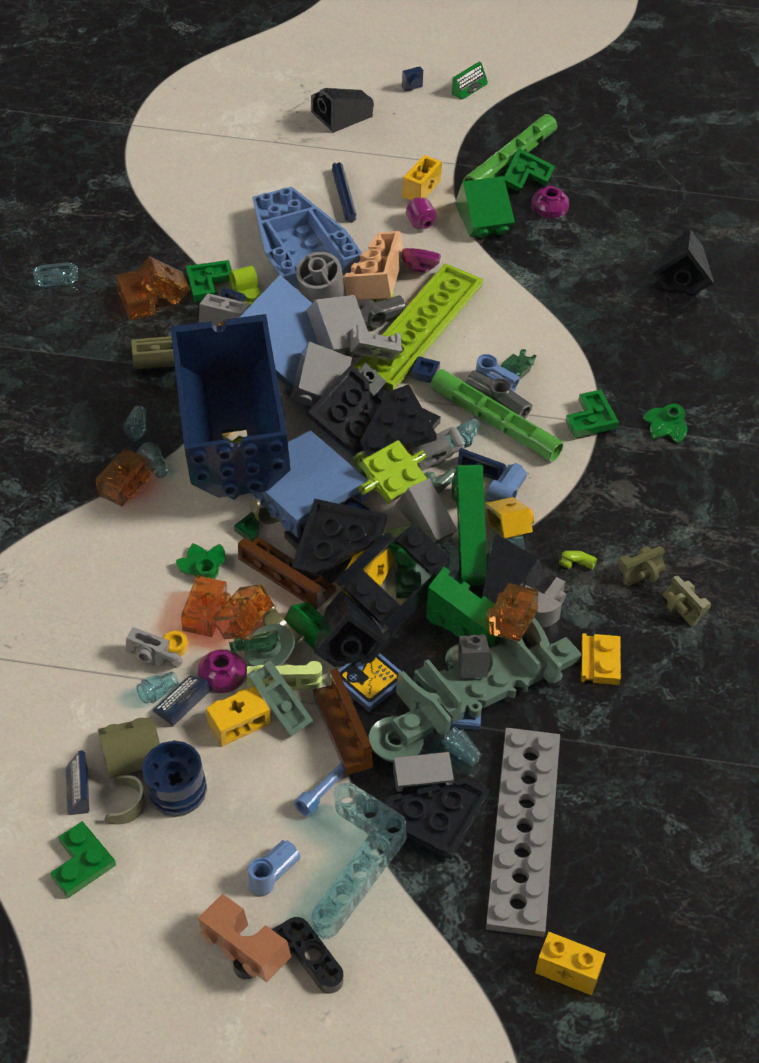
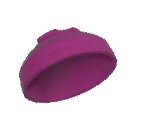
[531,186,569,218]
[401,248,441,273]
[198,649,246,693]

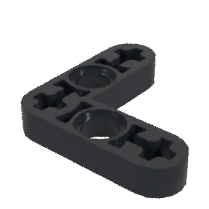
[233,917,344,993]

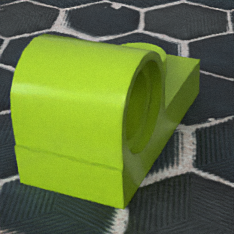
[230,265,262,306]

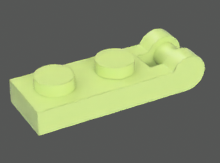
[247,661,322,690]

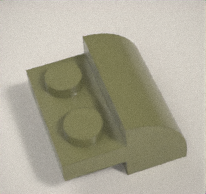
[131,336,175,370]
[98,716,160,778]

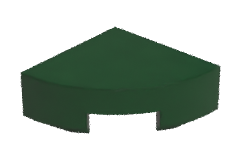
[234,512,259,542]

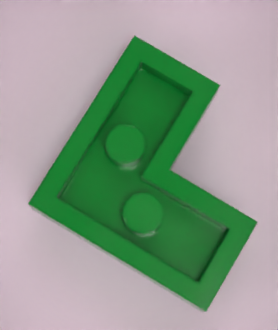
[504,148,555,192]
[186,260,232,302]
[565,389,619,438]
[50,821,116,898]

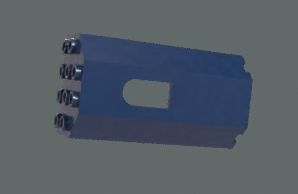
[171,314,291,498]

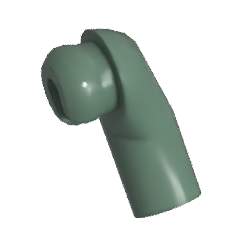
[424,468,455,489]

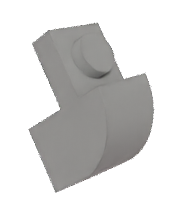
[511,577,566,628]

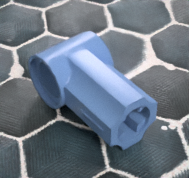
[475,354,521,391]
[486,463,527,502]
[248,840,300,896]

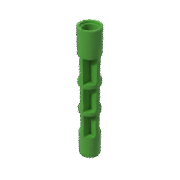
[463,114,557,181]
[430,369,564,462]

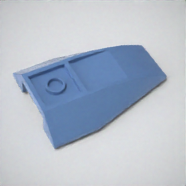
[252,187,362,291]

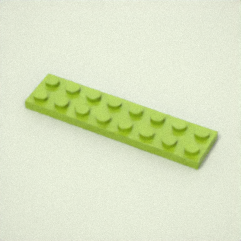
[354,263,483,391]

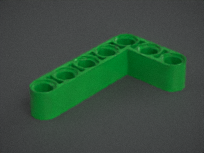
[452,465,487,586]

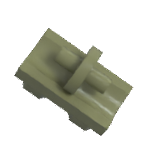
[618,546,666,586]
[663,576,711,626]

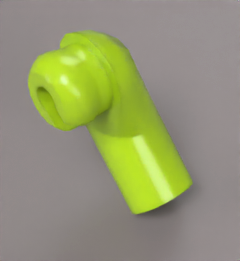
[559,551,597,570]

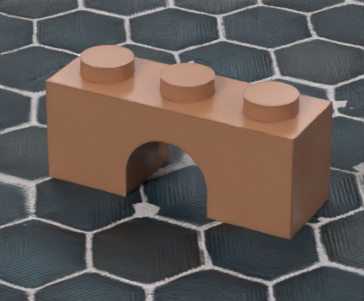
[198,894,291,983]

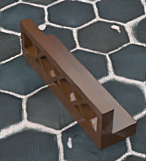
[238,537,336,610]
[313,669,373,775]

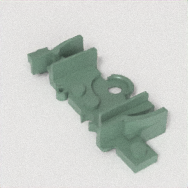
[392,612,582,745]

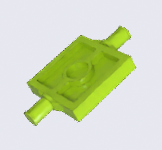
[358,440,427,504]

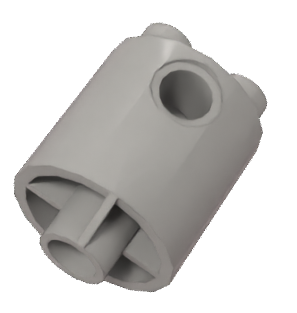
[296,252,347,303]

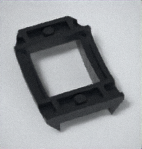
[335,524,450,636]

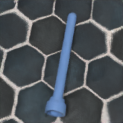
[294,735,369,817]

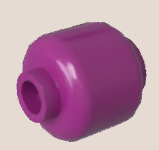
[406,197,437,229]

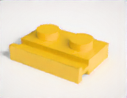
[581,633,621,685]

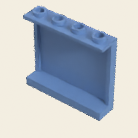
[240,275,318,395]
[250,430,370,538]

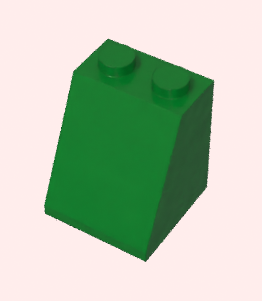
[456,176,515,238]

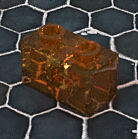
[136,256,190,305]
[115,269,158,321]
[96,448,151,507]
[181,575,231,637]
[486,583,538,642]
[212,584,274,639]

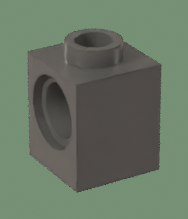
[457,635,490,678]

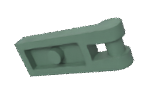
[247,659,313,737]

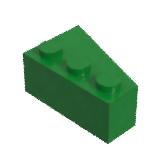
[426,567,510,648]

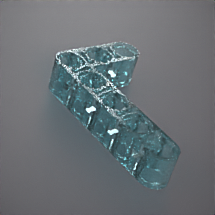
[312,783,407,939]

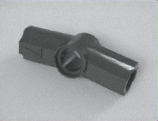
[359,295,406,328]
[465,370,532,419]

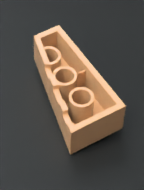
[343,231,403,300]

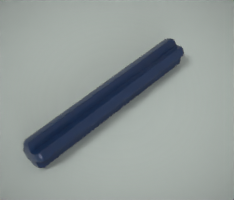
[332,162,357,222]

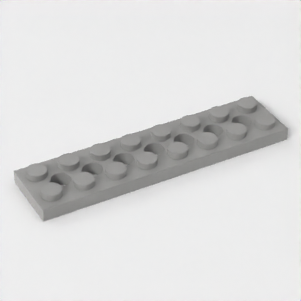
[486,728,560,937]

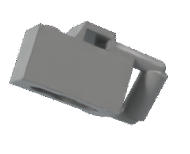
[411,426,465,471]
[126,627,183,666]

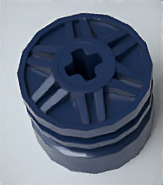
[142,740,207,816]

